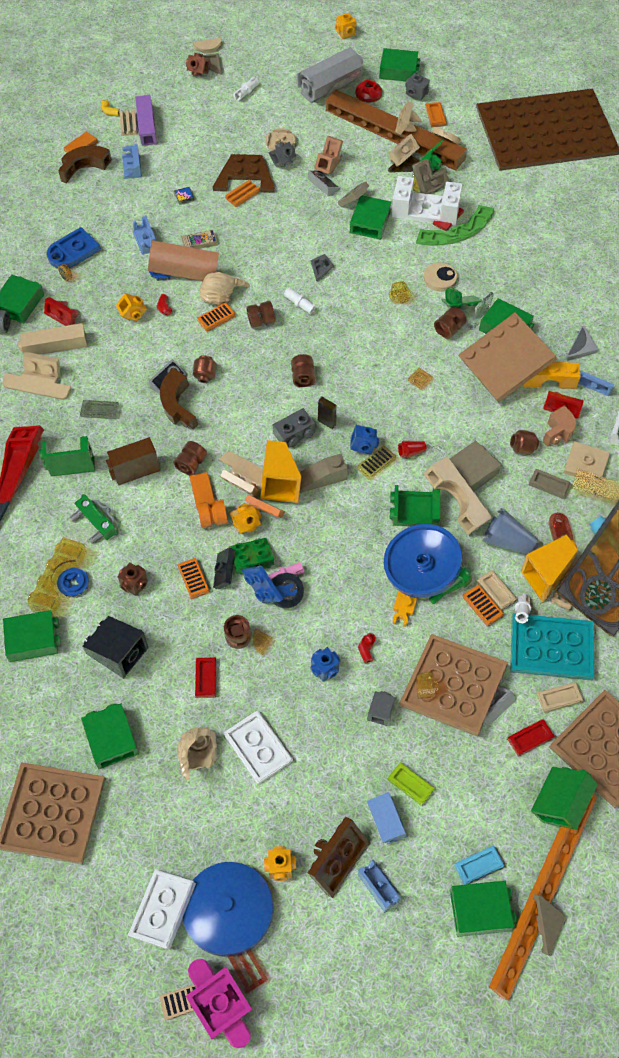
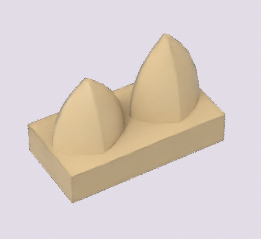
[395,101,421,135]
[388,134,420,166]

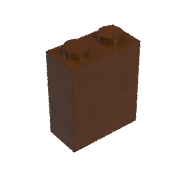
[106,437,160,485]

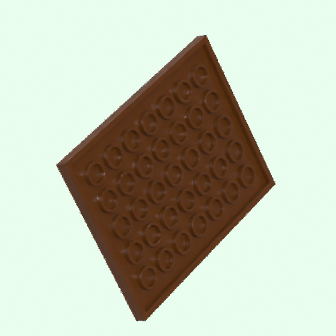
[476,88,619,171]

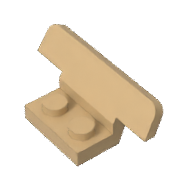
[2,352,71,400]
[218,452,263,497]

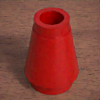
[398,440,427,459]

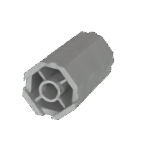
[296,47,363,102]

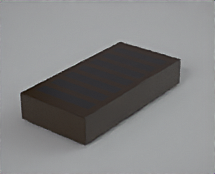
[318,396,337,429]

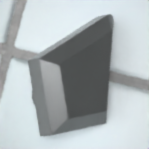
[311,254,333,281]

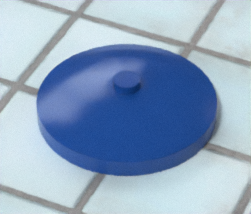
[383,524,463,598]
[183,862,273,957]

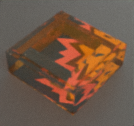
[408,368,433,390]

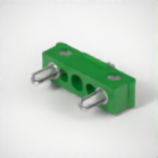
[69,494,118,544]

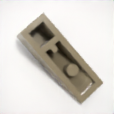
[299,454,348,493]

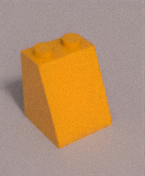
[261,440,301,503]
[521,535,578,603]

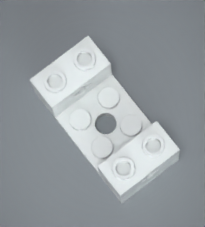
[392,176,462,226]

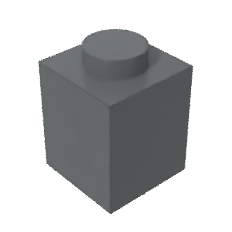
[367,691,395,726]

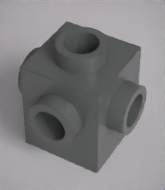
[405,73,430,101]
[268,141,296,167]

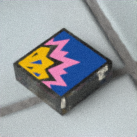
[174,187,194,205]

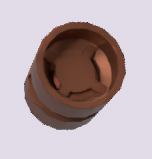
[246,301,275,328]
[434,307,467,339]
[291,354,316,387]
[173,441,207,476]
[223,615,251,649]

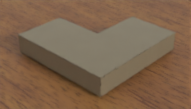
[412,159,449,194]
[338,181,369,207]

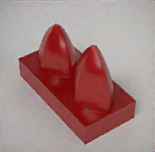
[44,297,79,326]
[543,391,584,419]

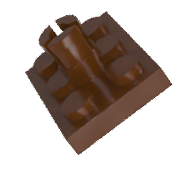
[307,816,370,898]

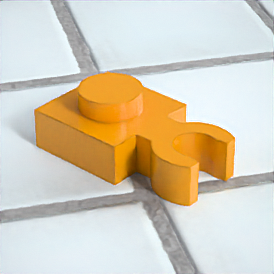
[392,591,417,627]

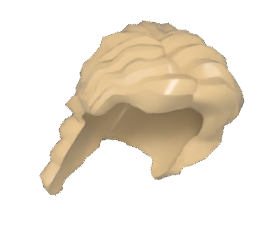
[200,272,249,305]
[177,727,217,780]

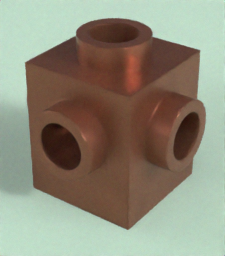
[186,52,210,76]
[118,562,148,596]

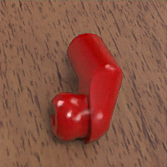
[156,294,172,316]
[358,633,376,664]

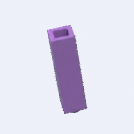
[135,94,157,146]

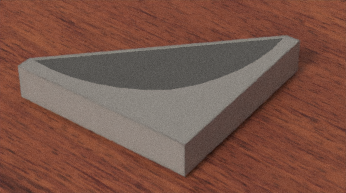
[566,326,598,361]

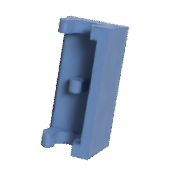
[122,144,142,179]
[133,216,156,255]
[367,792,408,844]
[357,860,402,913]

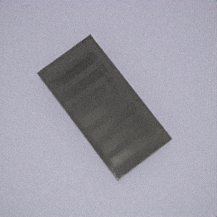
[80,400,119,419]

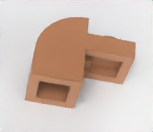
[314,136,343,174]
[543,406,576,447]

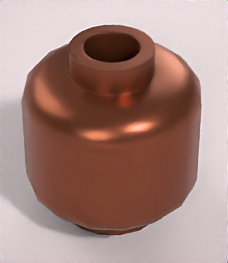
[193,355,216,383]
[510,430,539,455]

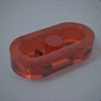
[548,512,573,541]

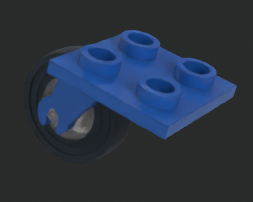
[242,566,304,608]

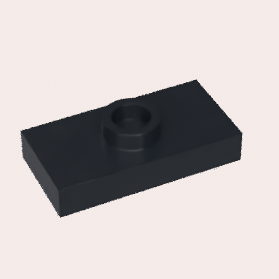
[213,547,235,589]

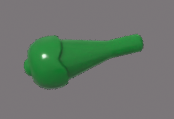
[429,566,472,604]

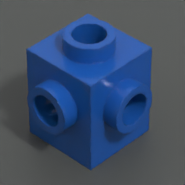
[350,424,379,455]
[310,647,340,682]

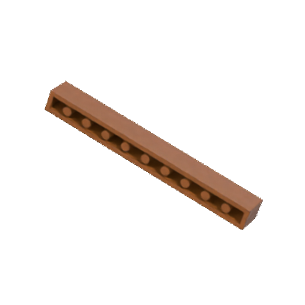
[326,90,467,171]

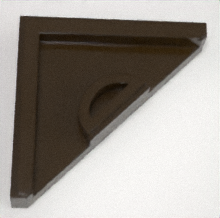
[388,156,419,173]

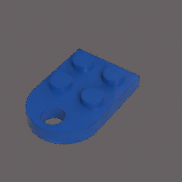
[47,227,101,269]

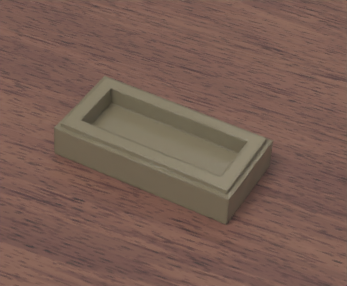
[528,469,571,499]

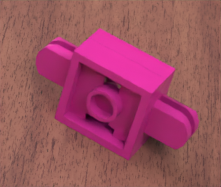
[186,959,252,1048]

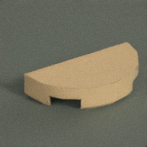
[193,38,221,54]

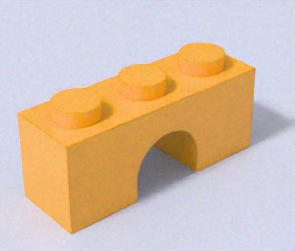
[523,362,580,389]

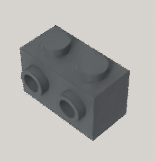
[273,408,315,447]

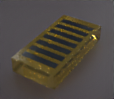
[357,445,396,480]

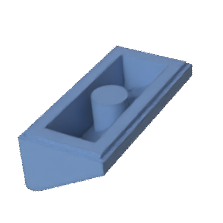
[578,371,614,396]

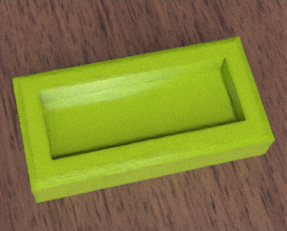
[387,762,435,806]

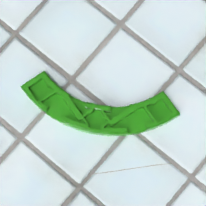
[416,205,494,246]

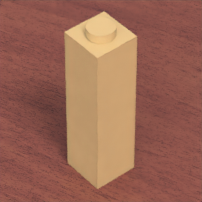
[18,323,87,355]

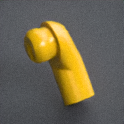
[100,100,120,116]

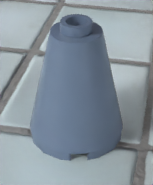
[482,508,539,555]

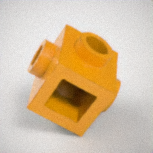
[335,13,357,39]
[116,293,147,321]
[229,503,261,534]
[264,846,296,881]

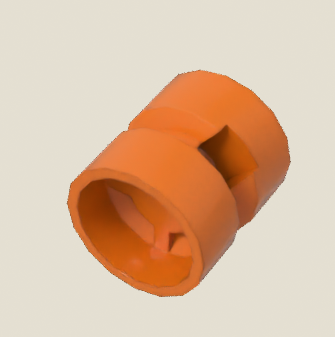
[197,499,228,528]

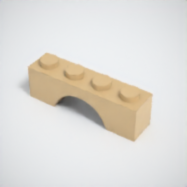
[423,456,492,535]

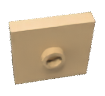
[563,441,610,484]

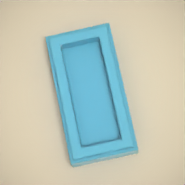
[454,845,504,885]

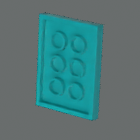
[510,613,594,680]

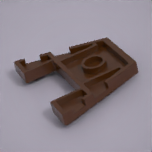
[213,154,275,193]

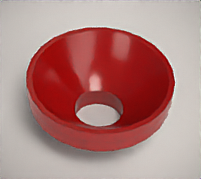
[355,79,382,103]

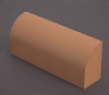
[148,240,219,281]

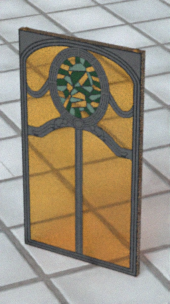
[556,500,619,637]

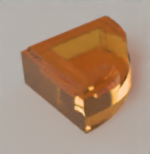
[253,628,273,655]

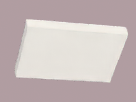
[223,710,293,785]
[128,869,196,951]

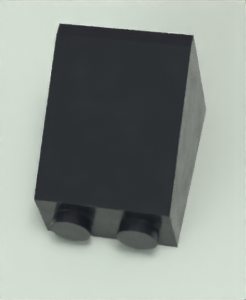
[82,616,149,679]

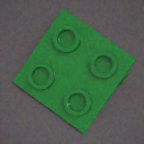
[441,287,484,308]
[229,538,274,575]

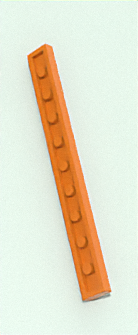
[489,794,597,1001]

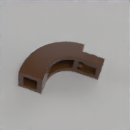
[58,145,112,184]
[160,368,198,429]

